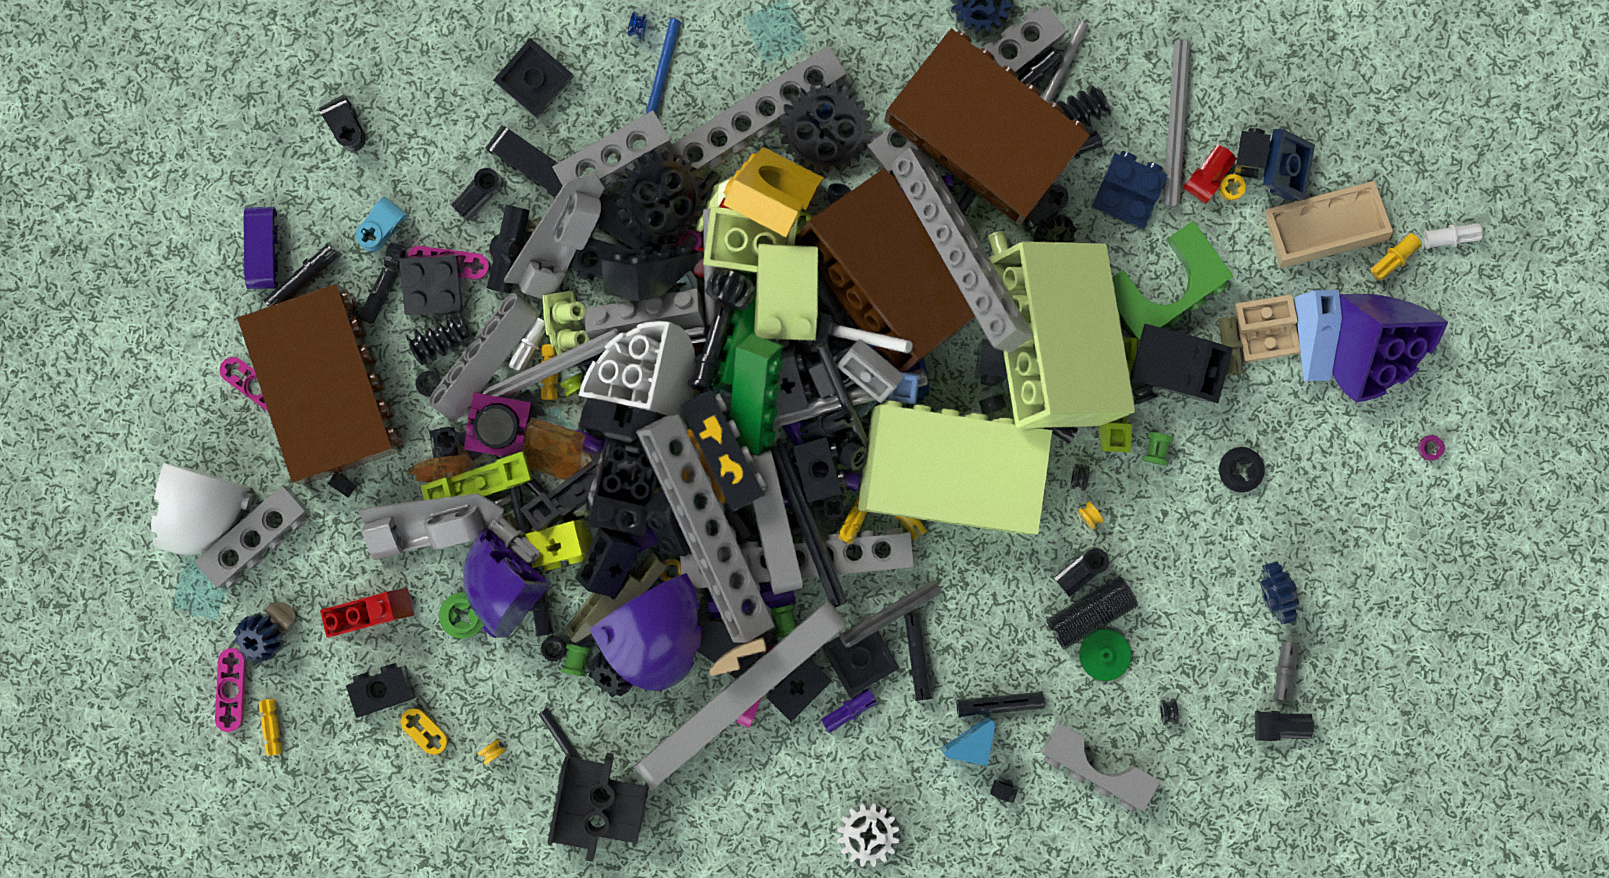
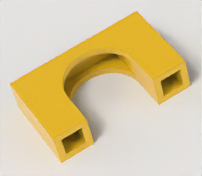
[723,147,824,237]

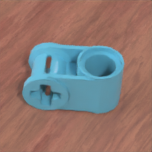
[356,196,408,252]

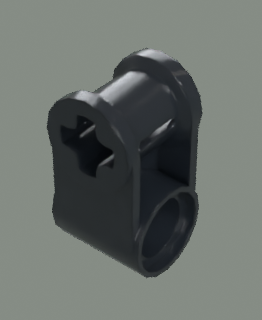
[319,94,366,152]
[1021,185,1069,232]

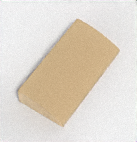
[1265,181,1393,269]

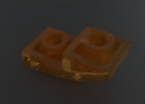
[408,456,471,482]

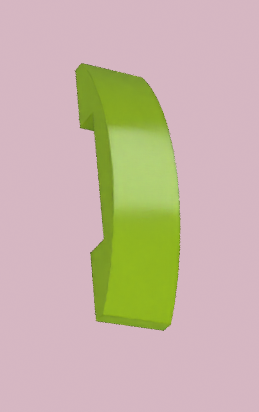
[1098,337,1137,453]
[421,452,532,500]

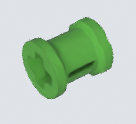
[1143,432,1174,466]
[770,604,796,638]
[561,643,592,677]

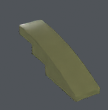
[566,550,668,643]

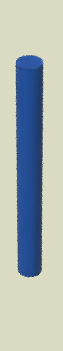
[646,18,681,116]

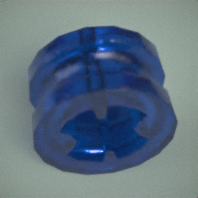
[628,11,648,40]

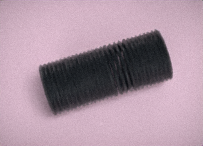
[1046,576,1138,650]

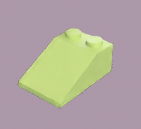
[703,206,798,275]
[754,244,818,340]

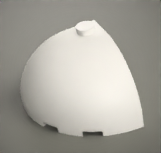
[579,321,696,420]
[151,463,253,555]

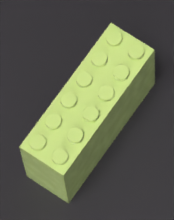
[989,242,1135,428]
[858,400,1052,535]

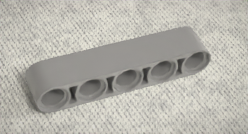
[429,293,538,421]
[749,450,803,595]

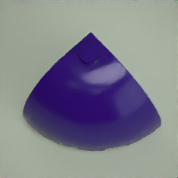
[1332,294,1448,402]
[463,529,551,638]
[589,573,702,691]

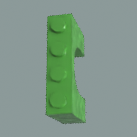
[1112,220,1233,344]

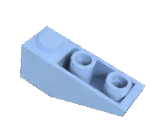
[1295,290,1342,381]

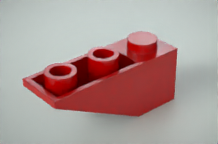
[320,587,414,638]

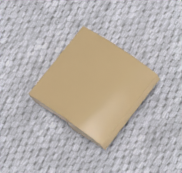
[1235,294,1301,363]
[709,636,766,676]

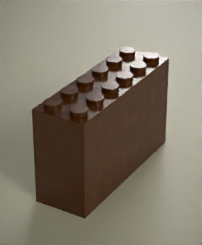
[884,28,1090,226]
[794,168,976,372]
[237,284,403,485]

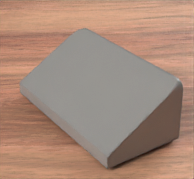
[836,339,903,403]

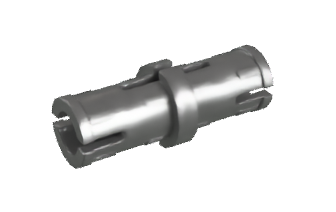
[1273,641,1300,701]

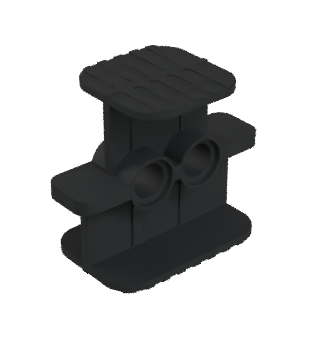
[547,753,649,862]

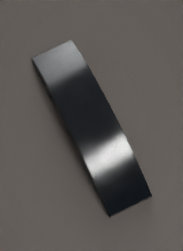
[520,448,603,532]

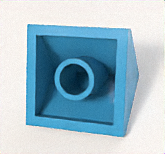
[940,717,995,766]

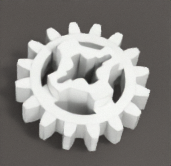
[837,803,899,867]

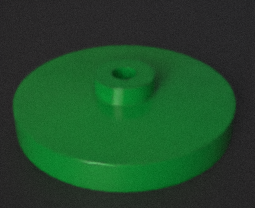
[1079,629,1131,681]

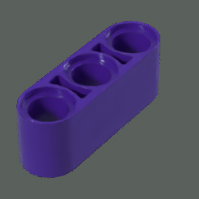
[243,207,278,289]

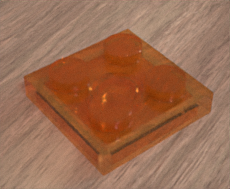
[523,417,586,480]

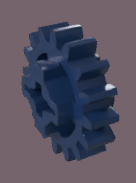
[950,0,1012,35]
[1259,561,1299,625]

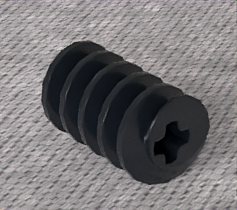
[1057,85,1112,126]
[406,311,470,365]

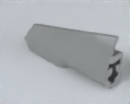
[504,172,604,299]
[358,493,504,560]

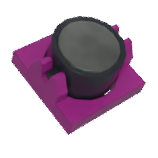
[464,392,531,457]

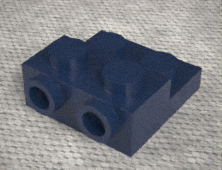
[1263,129,1315,200]
[1091,151,1168,230]

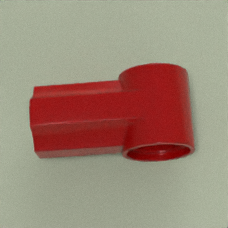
[1183,145,1237,205]

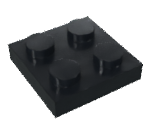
[493,38,574,119]
[399,254,463,315]
[821,631,900,697]

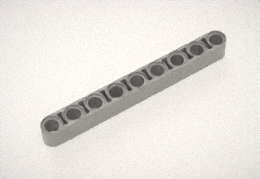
[633,601,847,789]

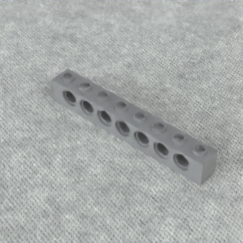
[867,5,1067,174]
[646,45,847,195]
[889,147,1033,353]
[637,414,774,643]
[680,528,914,589]

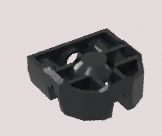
[578,398,667,444]

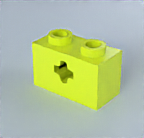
[525,519,593,571]

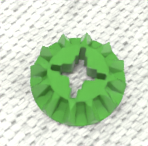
[439,592,483,639]

